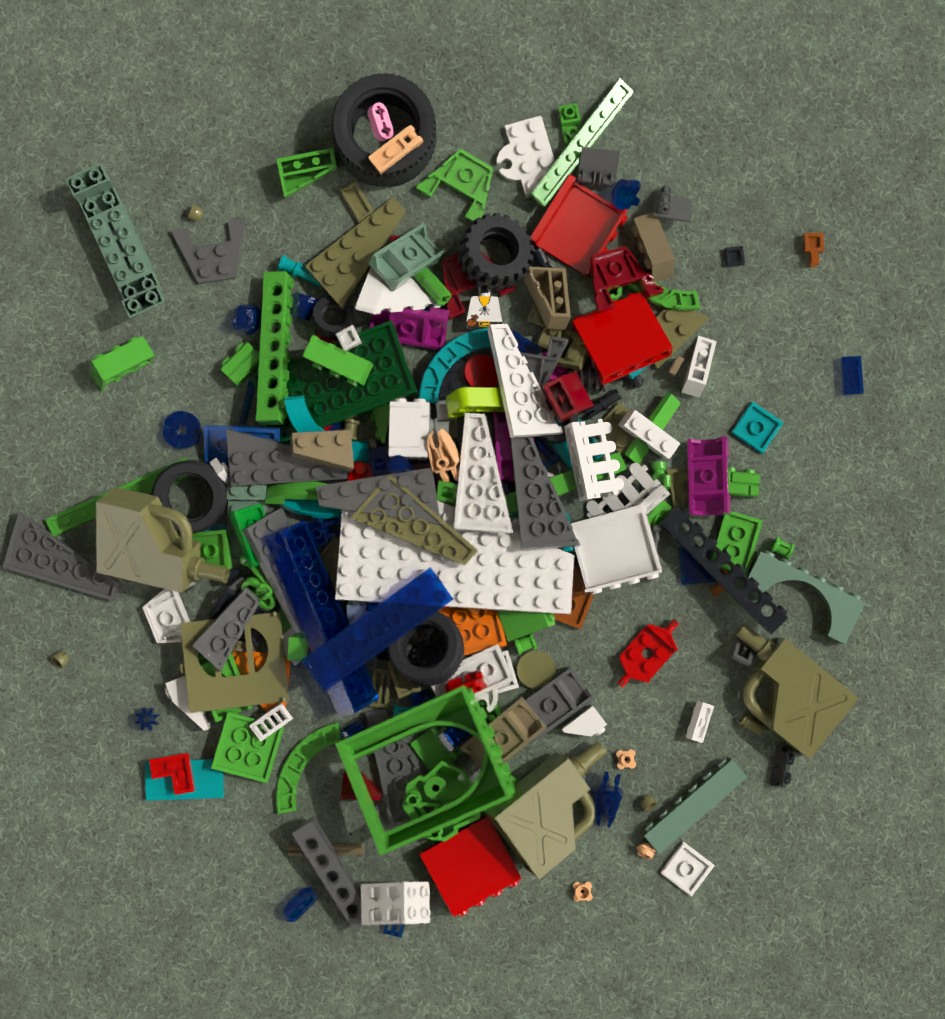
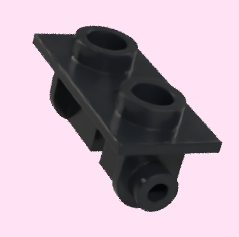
[770,746,795,788]

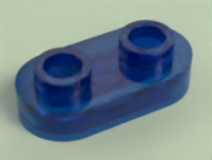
[282,887,317,922]

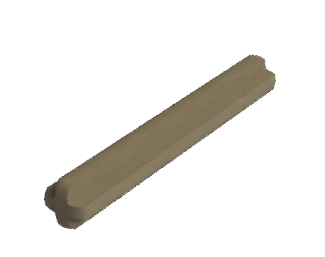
[287,844,365,856]

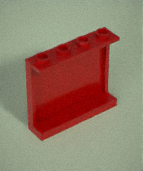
[531,174,628,277]
[572,291,673,385]
[419,815,522,917]

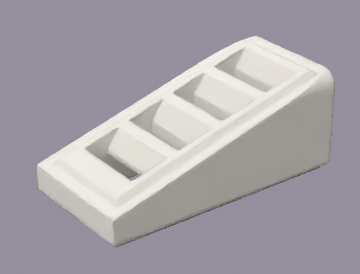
[249,702,293,741]

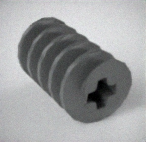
[569,365,606,392]

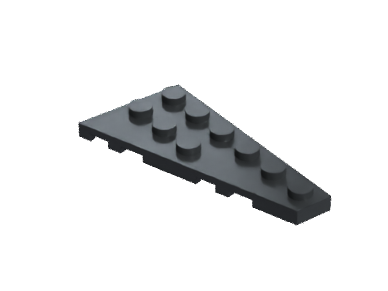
[2,512,120,601]

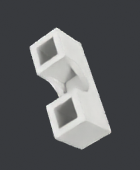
[618,410,680,459]

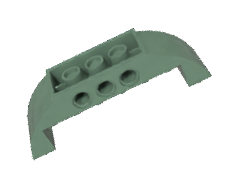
[65,163,165,319]

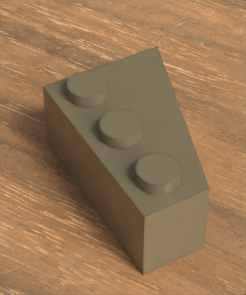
[631,212,675,282]
[524,267,571,330]
[290,430,354,472]

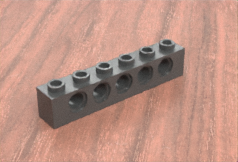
[292,816,364,931]

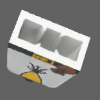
[466,286,502,330]

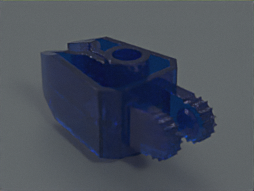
[289,518,341,547]
[595,771,624,828]

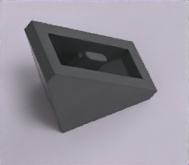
[728,637,754,666]

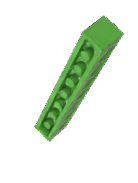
[256,271,294,425]

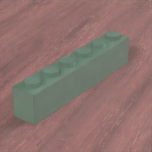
[642,758,747,854]

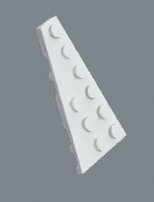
[487,324,564,438]
[454,413,513,534]

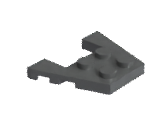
[172,219,246,284]
[511,330,568,389]

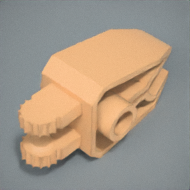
[427,428,461,482]

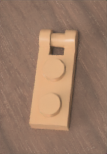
[368,125,424,174]

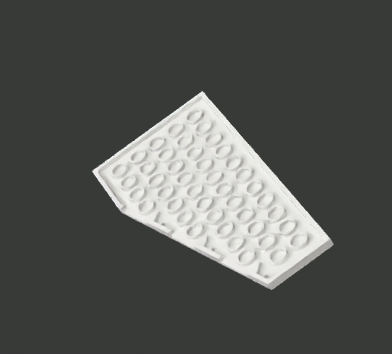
[335,501,574,614]

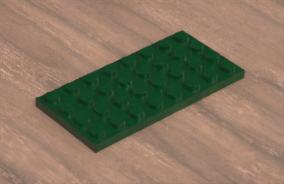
[250,320,418,443]

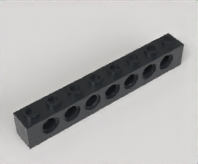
[660,507,788,635]

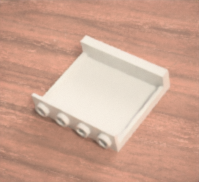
[571,504,662,595]

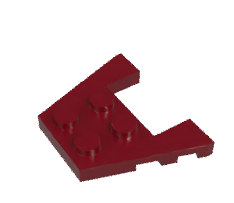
[590,246,664,314]
[441,251,517,320]

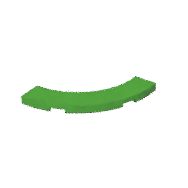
[611,246,700,311]
[276,722,342,814]

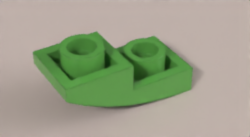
[558,103,581,147]

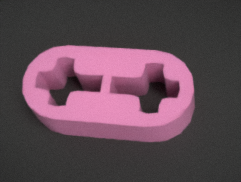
[368,103,393,141]

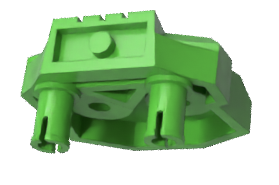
[402,759,480,842]

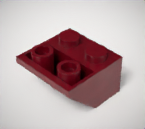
[542,372,594,424]

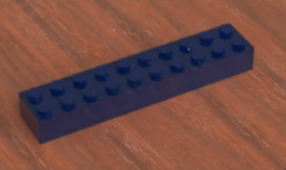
[264,520,379,718]

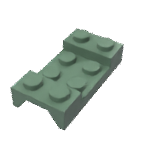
[368,223,449,291]
[227,481,267,558]

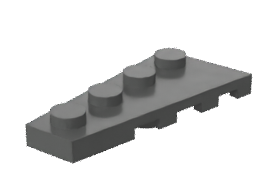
[192,587,261,671]

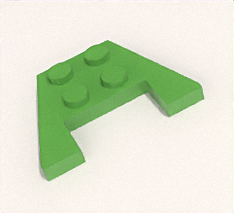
[416,149,493,223]

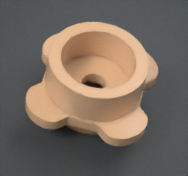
[616,749,636,769]
[636,843,657,859]
[573,881,593,902]

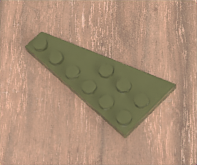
[305,197,406,309]

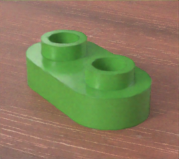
[241,577,277,610]

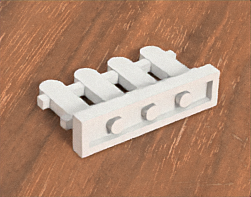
[564,419,624,502]
[586,463,670,518]

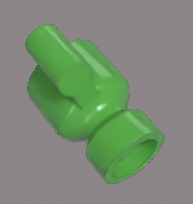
[650,462,671,490]

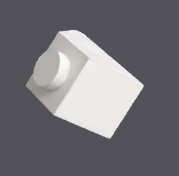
[561,705,607,736]

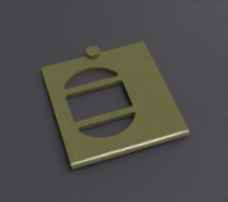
[179,611,289,713]

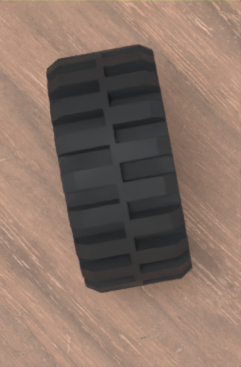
[457,213,534,291]

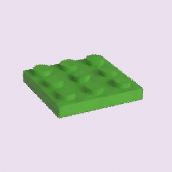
[211,711,284,783]

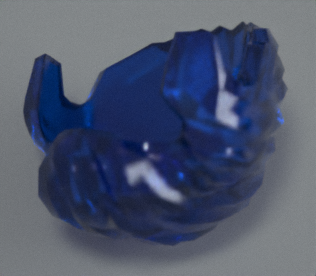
[611,179,641,210]
[231,304,262,335]

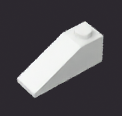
[682,336,716,398]
[165,675,211,731]

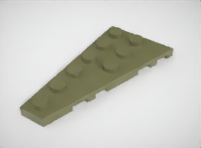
[351,474,478,566]

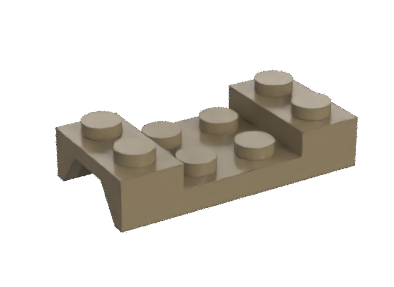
[460,697,546,771]

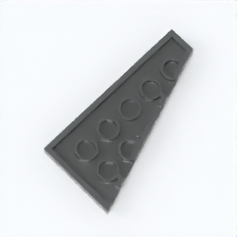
[226,428,347,486]
[510,436,580,550]
[316,468,441,525]
[242,507,312,634]
[366,708,434,827]

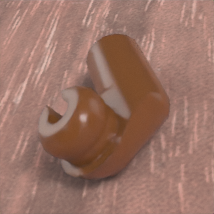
[710,569,729,597]

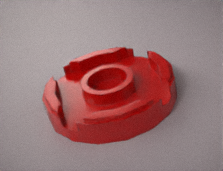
[463,354,499,388]

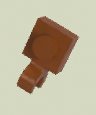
[803,233,824,267]

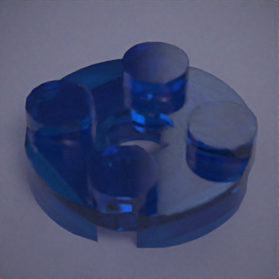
[163,411,202,449]

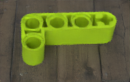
[446,387,505,418]

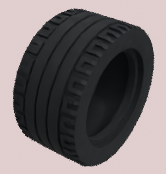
[332,73,437,187]

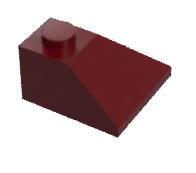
[341,769,382,800]

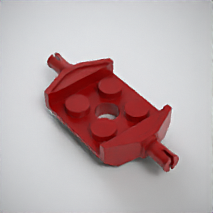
[617,619,679,688]

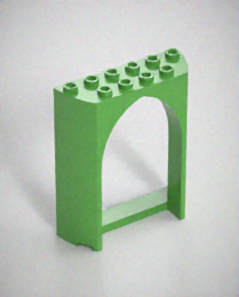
[335,686,515,856]

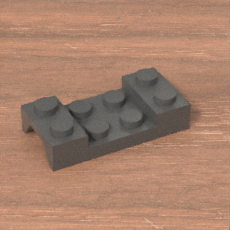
[525,666,594,744]

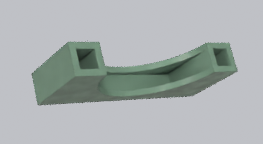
[740,550,865,644]

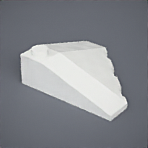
[355,267,441,314]

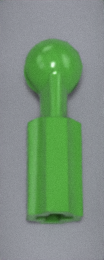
[413,267,451,306]

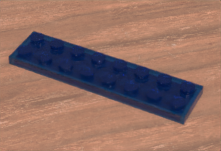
[301,567,454,692]

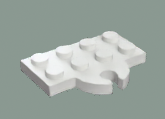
[497,116,562,199]
[431,644,514,712]

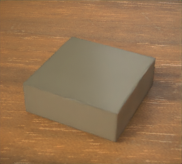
[667,356,684,378]

